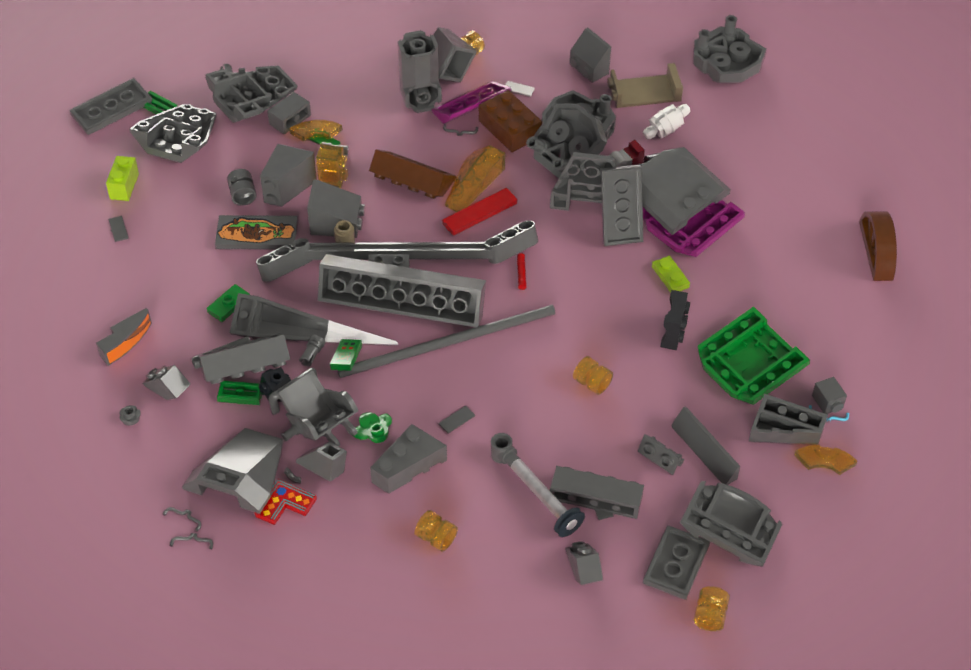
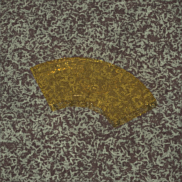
[289,120,343,141]
[794,445,858,475]

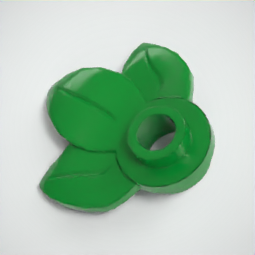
[351,412,392,443]

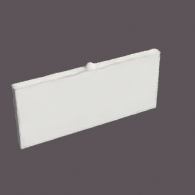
[505,81,535,97]

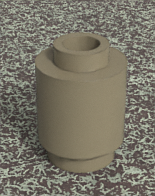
[334,220,355,243]

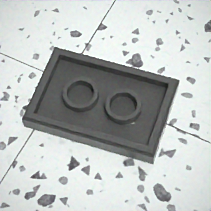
[643,525,710,600]

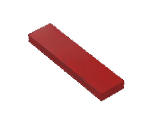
[442,188,518,236]

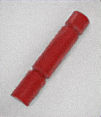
[517,253,526,290]

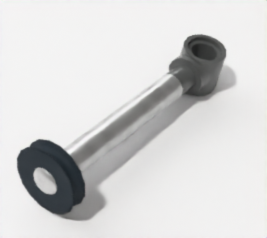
[491,433,585,537]

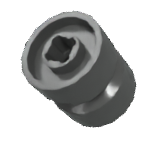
[227,169,257,206]

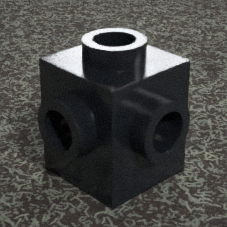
[259,367,291,403]

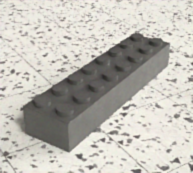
[318,254,486,328]

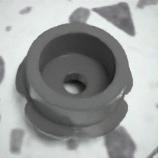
[119,405,141,426]

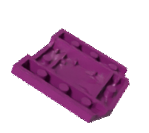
[643,200,745,257]

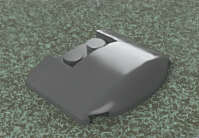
[680,481,782,567]

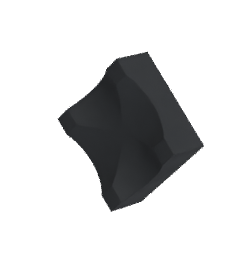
[660,290,690,350]

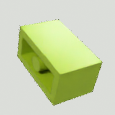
[106,156,139,201]

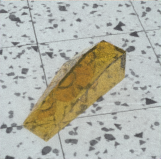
[445,145,505,212]

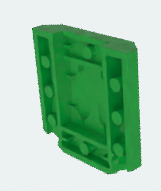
[698,306,810,405]

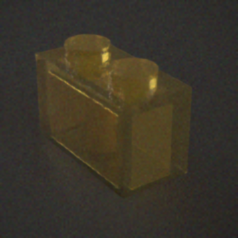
[316,144,348,188]

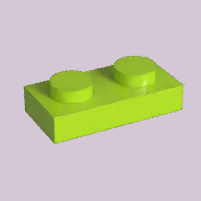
[652,255,690,293]

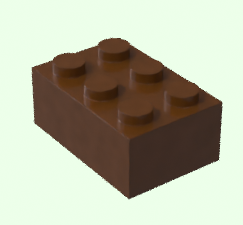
[479,90,542,153]

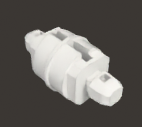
[643,104,690,139]

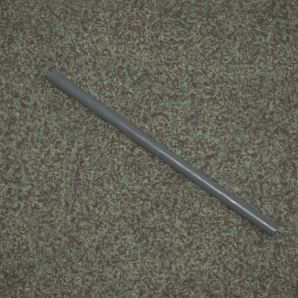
[337,305,555,378]

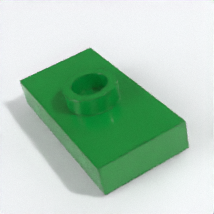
[207,284,250,322]

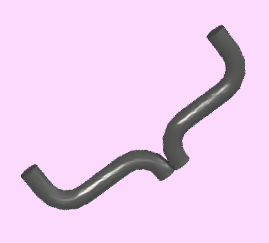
[443,124,478,136]
[162,507,202,532]
[170,533,213,550]

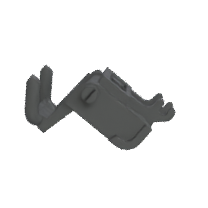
[269,368,359,446]

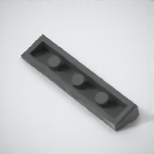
[672,406,740,485]

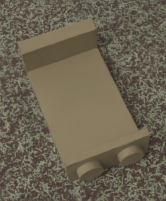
[607,63,683,108]

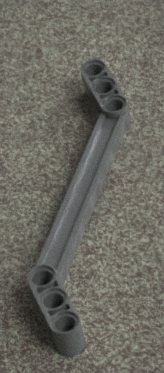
[256,221,538,282]

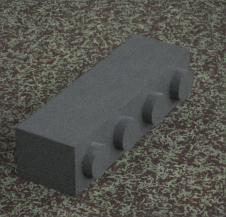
[550,466,644,519]

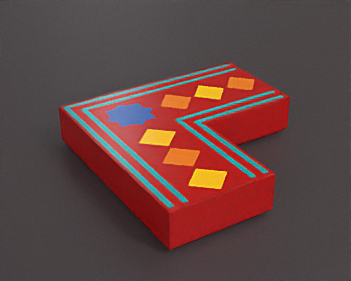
[255,479,317,525]

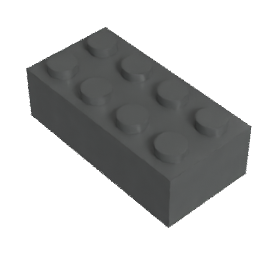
[198,333,291,384]

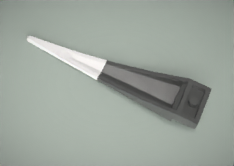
[229,293,398,345]

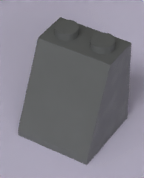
[433,27,477,82]
[260,144,317,207]
[307,179,365,238]

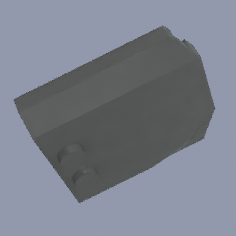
[641,147,731,235]

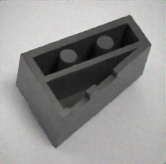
[749,394,828,445]
[370,424,447,494]

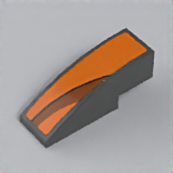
[96,308,152,366]

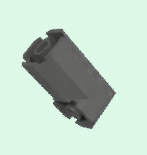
[398,30,442,113]

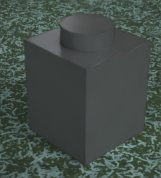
[812,377,847,414]

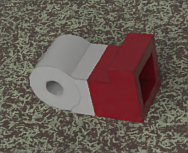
[609,140,645,167]

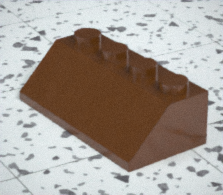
[369,149,457,199]

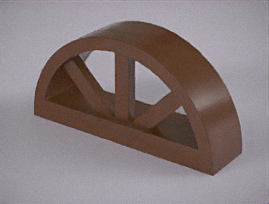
[859,211,897,281]

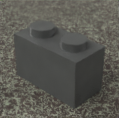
[267,92,311,135]

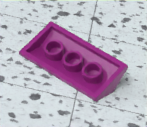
[432,81,512,124]

